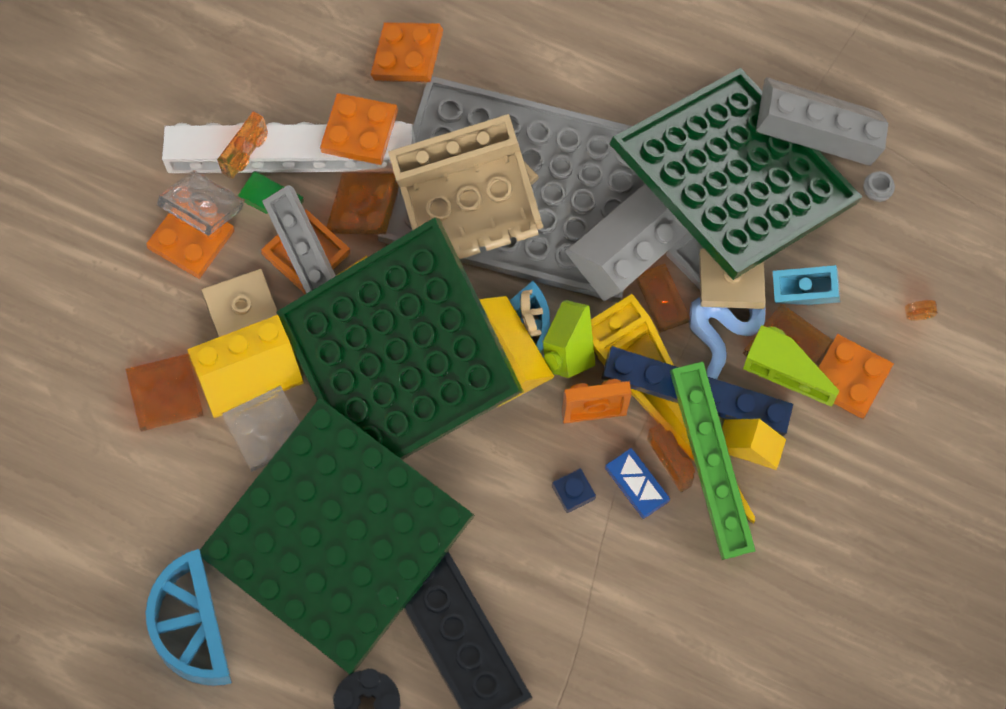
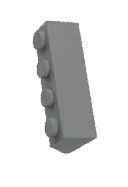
[756,77,888,166]
[565,184,689,301]

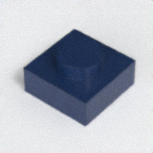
[552,468,596,514]

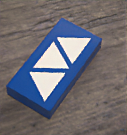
[605,448,670,519]

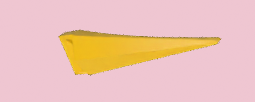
[591,294,755,523]

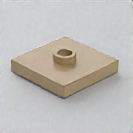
[699,248,766,309]
[201,269,277,337]

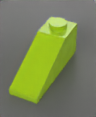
[743,325,839,407]

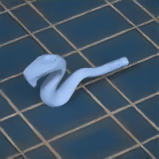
[689,297,766,379]

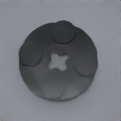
[333,668,401,709]

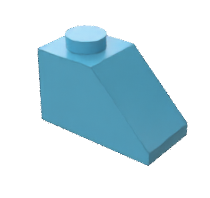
[773,265,841,305]

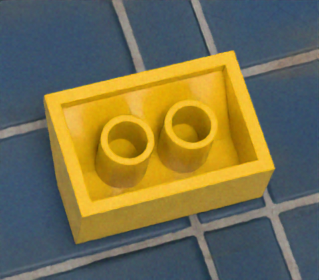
[479,296,554,407]
[187,315,304,418]

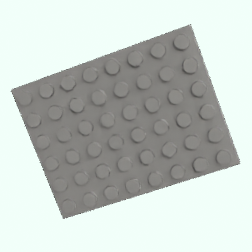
[378,76,645,303]

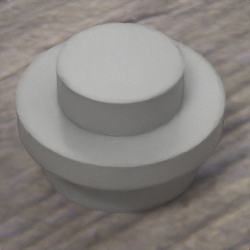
[863,171,895,202]

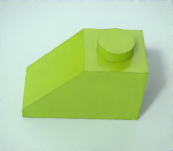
[543,300,595,378]

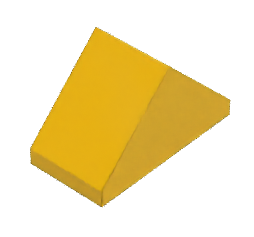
[722,419,786,470]

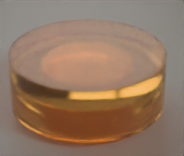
[905,300,938,321]

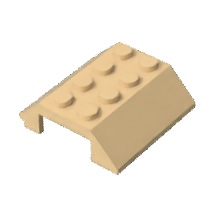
[388,114,544,259]

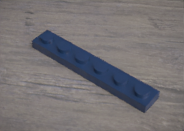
[601,346,794,436]

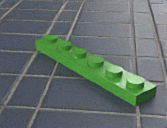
[670,361,756,560]

